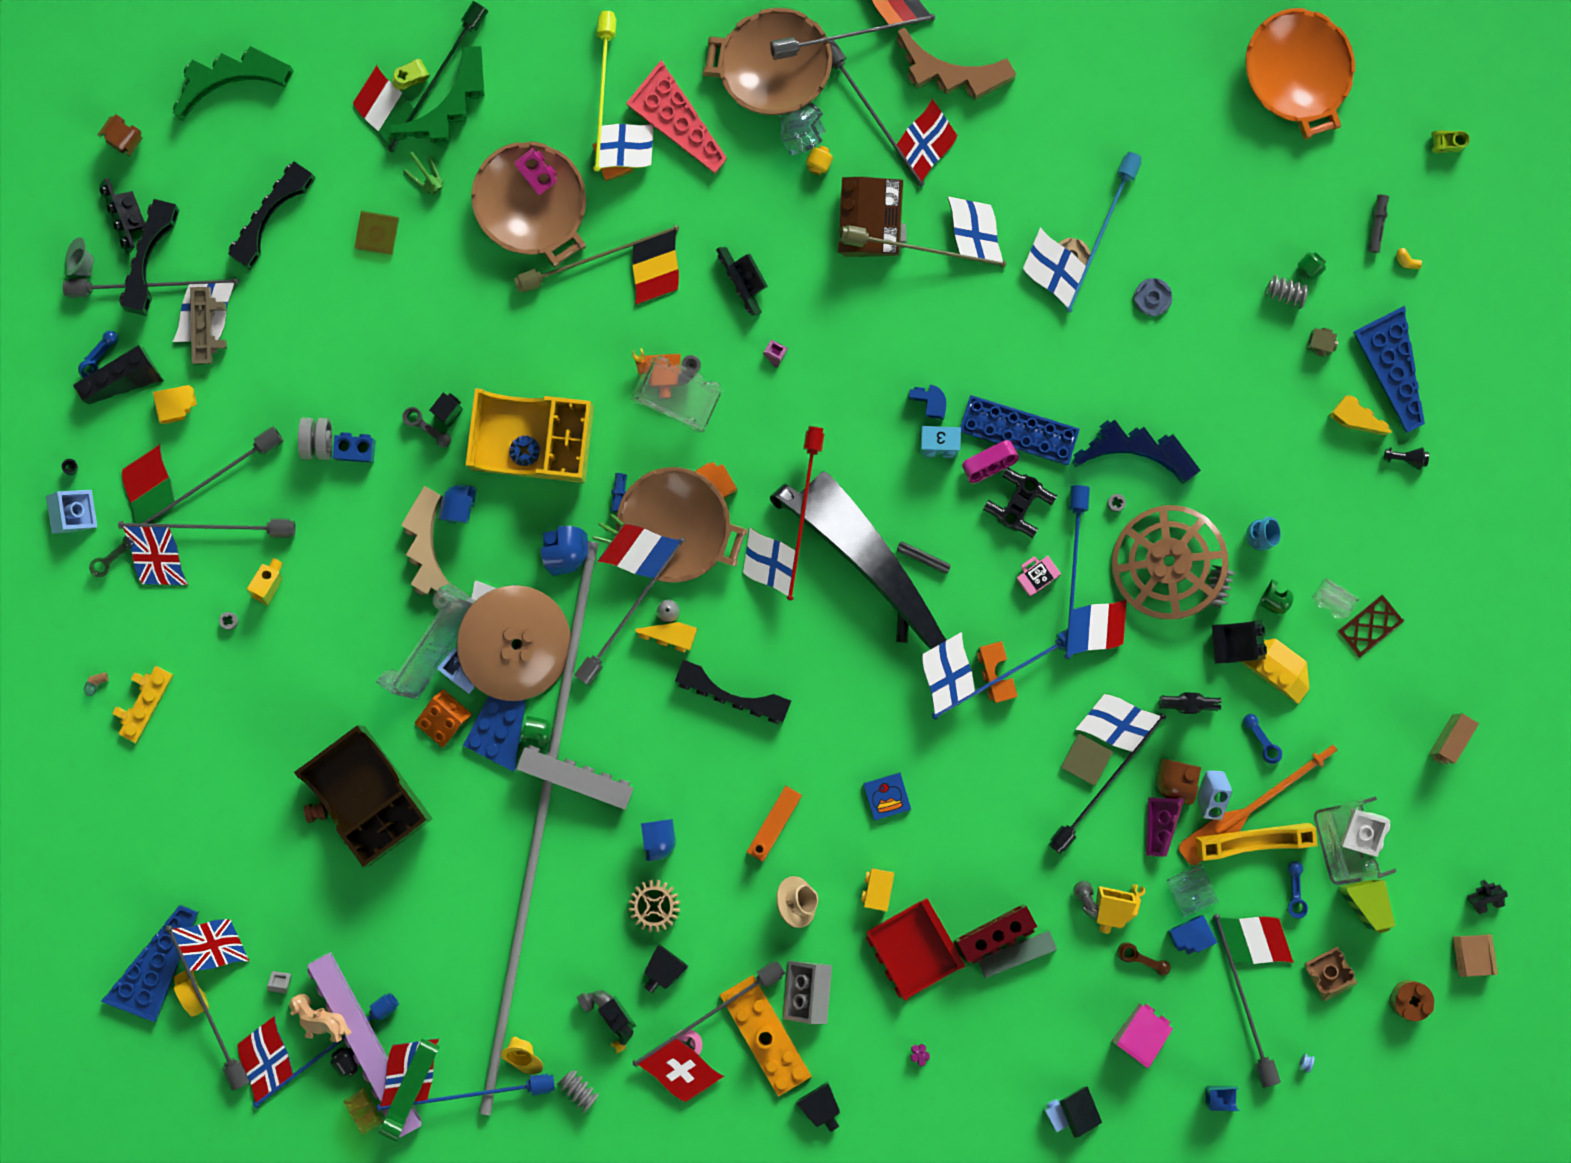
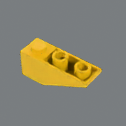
[1329,395,1392,436]
[635,622,698,653]

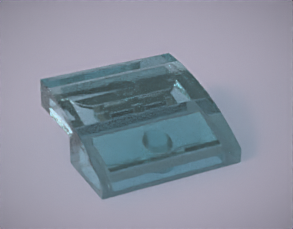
[1166,864,1219,918]

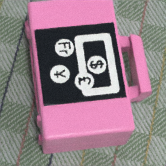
[1016,556,1061,597]

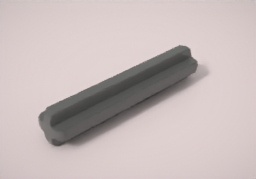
[897,541,951,574]

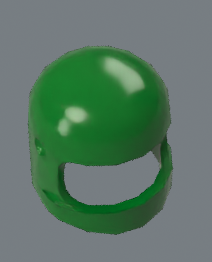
[1259,579,1294,615]
[519,716,552,746]

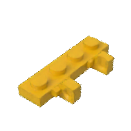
[112,666,174,743]

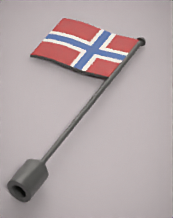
[829,40,958,187]

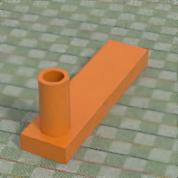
[747,786,802,862]

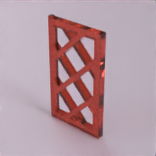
[1338,595,1404,658]

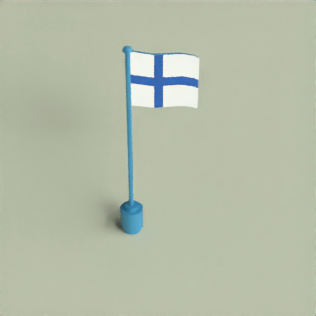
[1023,152,1141,312]

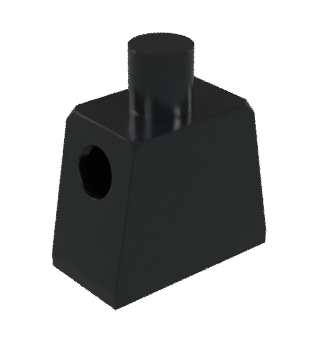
[643,944,689,993]
[796,1081,840,1132]

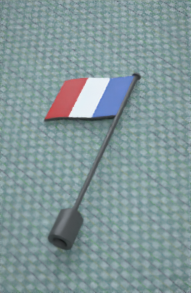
[574,524,685,686]

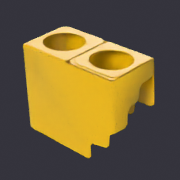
[153,385,197,424]

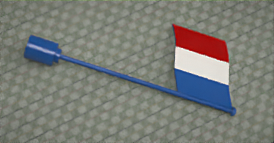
[1064,485,1127,659]

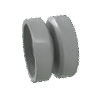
[298,417,333,460]

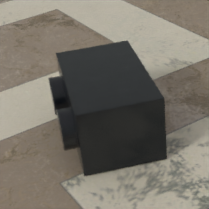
[429,392,463,427]

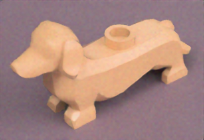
[289,994,352,1042]

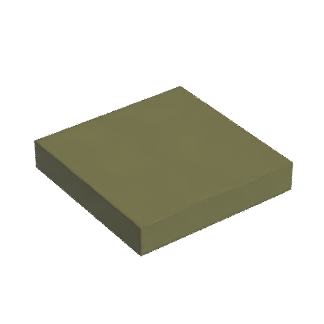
[1060,734,1113,786]

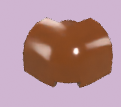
[1156,759,1201,805]

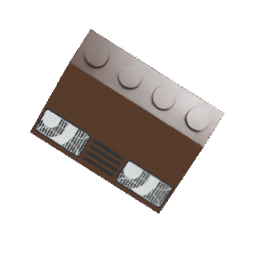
[838,177,903,257]

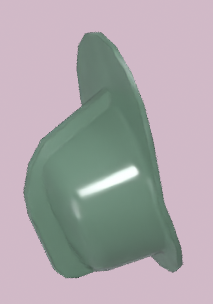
[66,237,94,277]

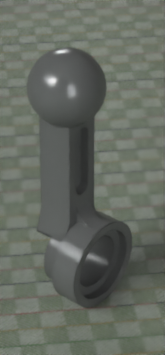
[402,407,451,448]

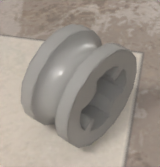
[1107,494,1126,512]
[219,612,238,630]

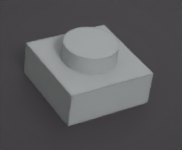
[267,971,291,994]

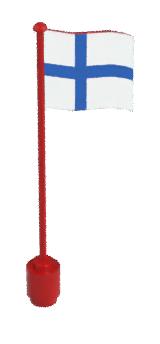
[743,426,825,601]

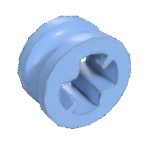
[1299,1053,1315,1073]

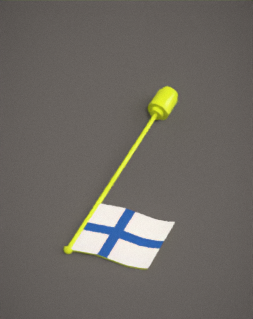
[593,11,653,172]

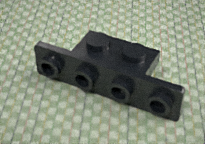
[100,178,144,254]
[716,247,768,316]

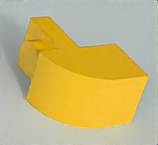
[173,970,209,1017]

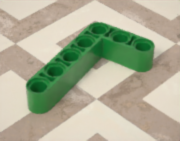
[378,1039,440,1142]

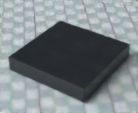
[1059,1086,1102,1138]

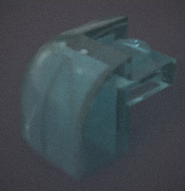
[779,103,826,155]

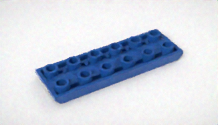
[961,395,1080,465]

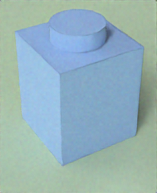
[1044,1099,1069,1132]

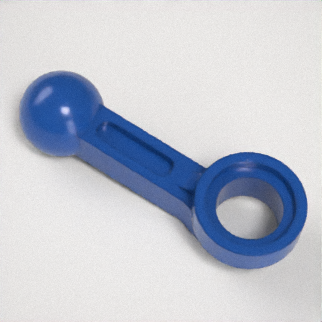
[78,330,118,379]
[1243,714,1282,764]
[1287,861,1308,918]

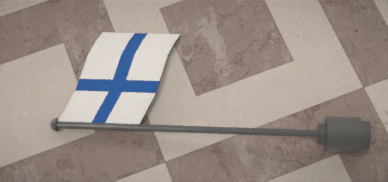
[63,278,239,342]

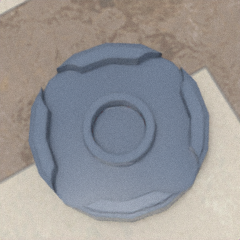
[1134,278,1172,317]

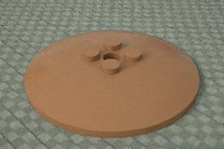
[456,585,571,701]

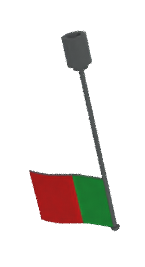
[122,426,284,523]

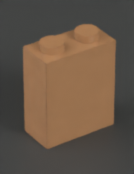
[1429,713,1479,765]

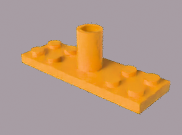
[720,975,812,1096]

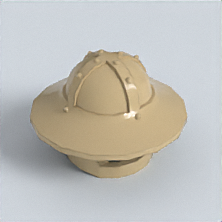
[776,876,818,928]

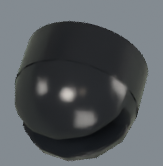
[61,459,78,475]

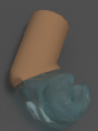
[84,672,109,696]

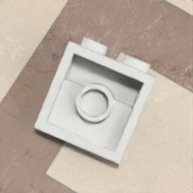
[1340,808,1390,857]

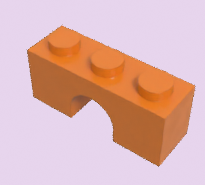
[976,641,1018,703]

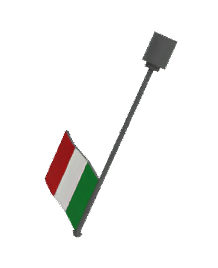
[1213,914,1294,1088]

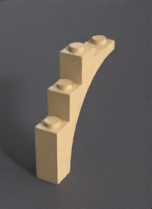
[401,486,470,608]

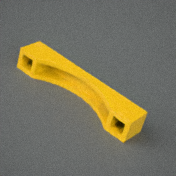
[1196,823,1317,861]

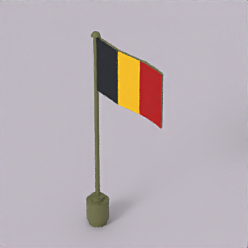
[514,225,679,305]

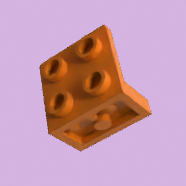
[415,689,472,747]

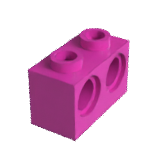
[515,148,557,195]

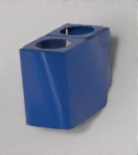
[1168,915,1218,955]
[1206,1086,1240,1111]

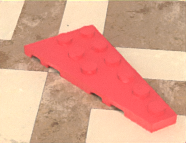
[626,60,727,174]

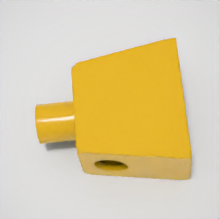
[247,558,283,606]

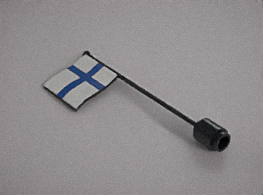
[1048,694,1166,854]

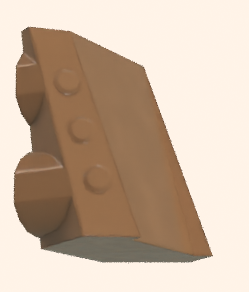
[1453,934,1498,977]
[1304,947,1357,1001]

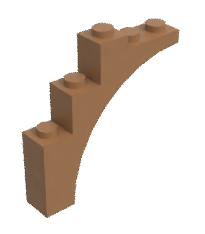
[896,27,1016,100]

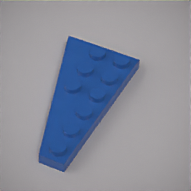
[1353,306,1425,433]
[463,643,526,772]
[100,905,199,1022]

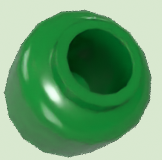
[1297,252,1326,281]

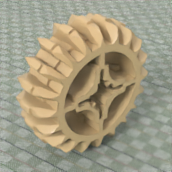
[628,880,680,932]

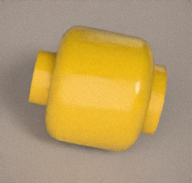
[806,145,833,175]

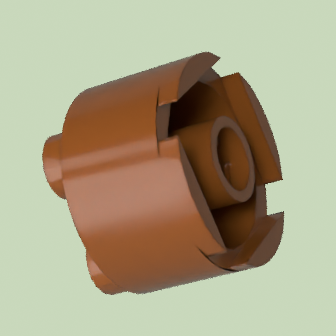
[97,114,143,157]
[1390,980,1434,1021]

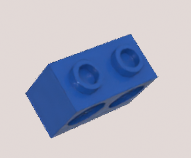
[332,432,376,463]

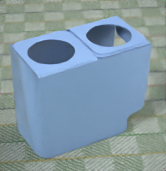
[1198,771,1232,820]

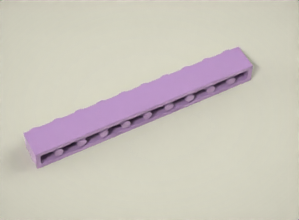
[307,952,423,1137]

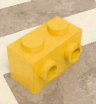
[861,868,894,911]

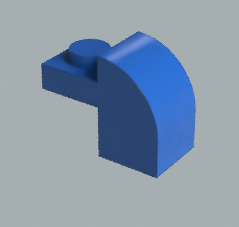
[908,384,947,420]

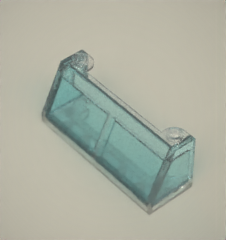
[376,583,476,700]

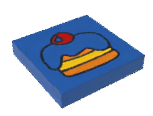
[863,773,911,821]

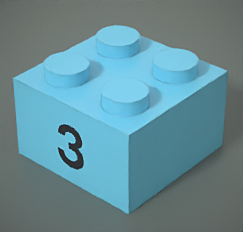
[920,426,961,458]

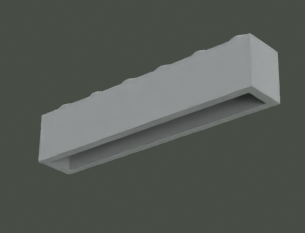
[516,745,633,810]

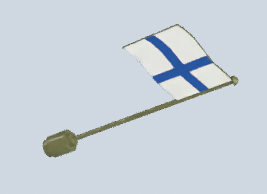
[839,197,1006,268]

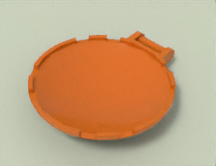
[1245,8,1355,140]

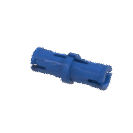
[610,473,627,513]

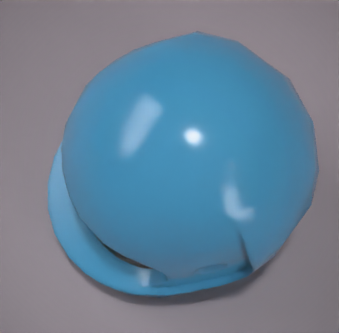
[1246,516,1281,551]

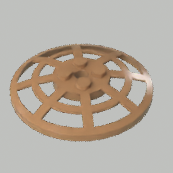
[1112,505,1229,620]

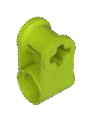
[392,59,430,90]
[1431,130,1470,153]

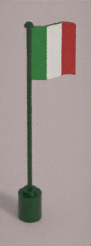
[353,1,489,152]

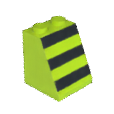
[1338,879,1395,933]

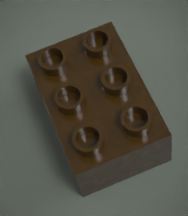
[294,725,433,867]

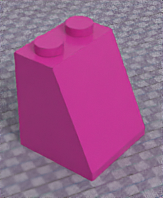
[1112,1003,1173,1068]

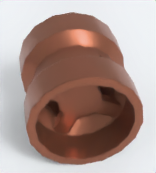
[304,801,328,823]

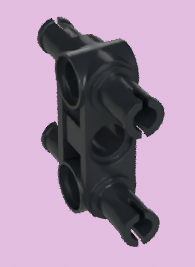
[983,467,1058,539]
[1159,692,1221,714]

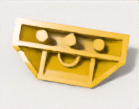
[1241,639,1310,704]

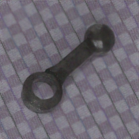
[89,536,134,577]

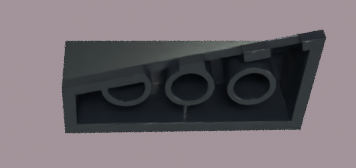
[73,345,164,404]

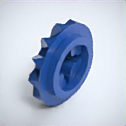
[509,435,540,466]

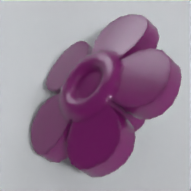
[910,1044,930,1066]

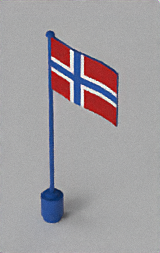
[238,993,399,1108]
[376,1038,555,1112]

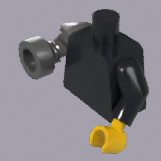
[576,990,636,1054]

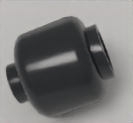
[330,1047,358,1077]

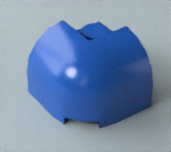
[438,485,477,524]
[541,526,588,576]
[641,819,676,862]

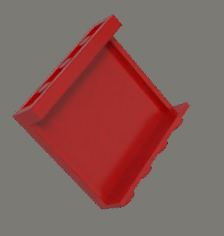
[865,897,966,1001]

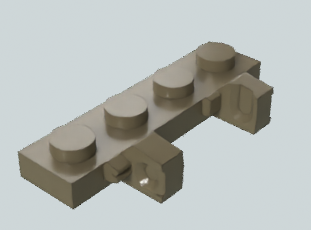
[190,287,227,364]

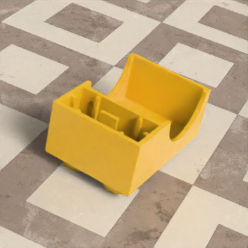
[466,388,594,483]

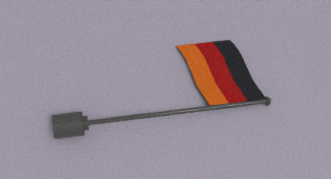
[770,0,935,60]

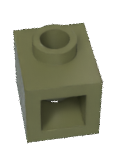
[1307,328,1338,357]

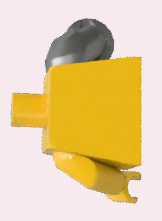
[1073,881,1145,934]

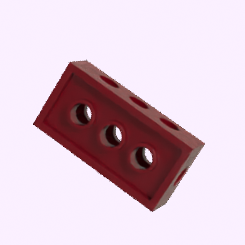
[955,904,1038,964]

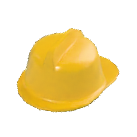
[501,1037,543,1075]

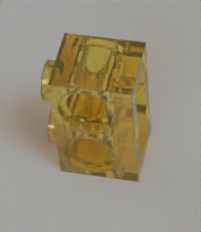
[343,1088,383,1135]

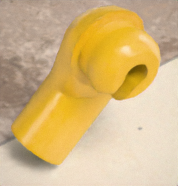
[1396,248,1422,269]

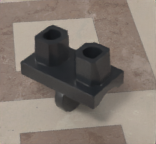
[1467,880,1508,914]

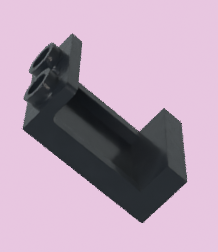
[1212,621,1267,664]

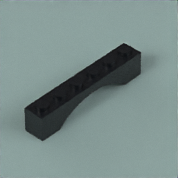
[228,161,316,270]
[119,199,180,316]
[675,659,791,725]

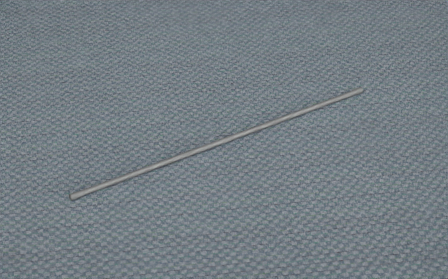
[479,541,599,1115]

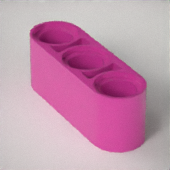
[962,440,1019,483]

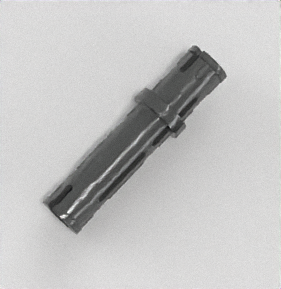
[1368,194,1389,253]

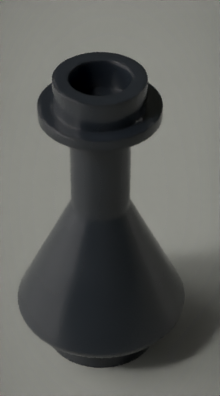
[1384,447,1429,470]

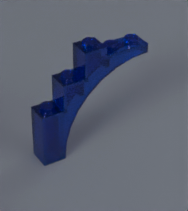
[1072,420,1201,484]

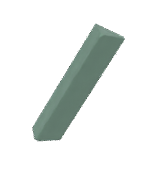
[978,931,1057,978]

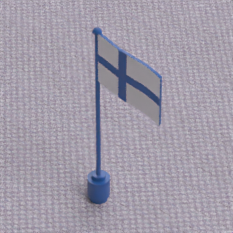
[922,629,1068,720]

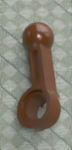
[1117,942,1171,976]

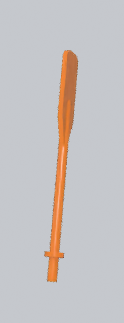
[1179,745,1338,865]

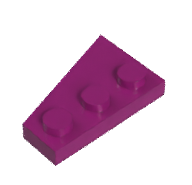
[1146,797,1184,857]

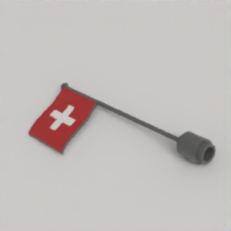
[633,961,786,1102]

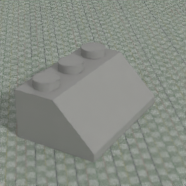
[783,961,832,1024]

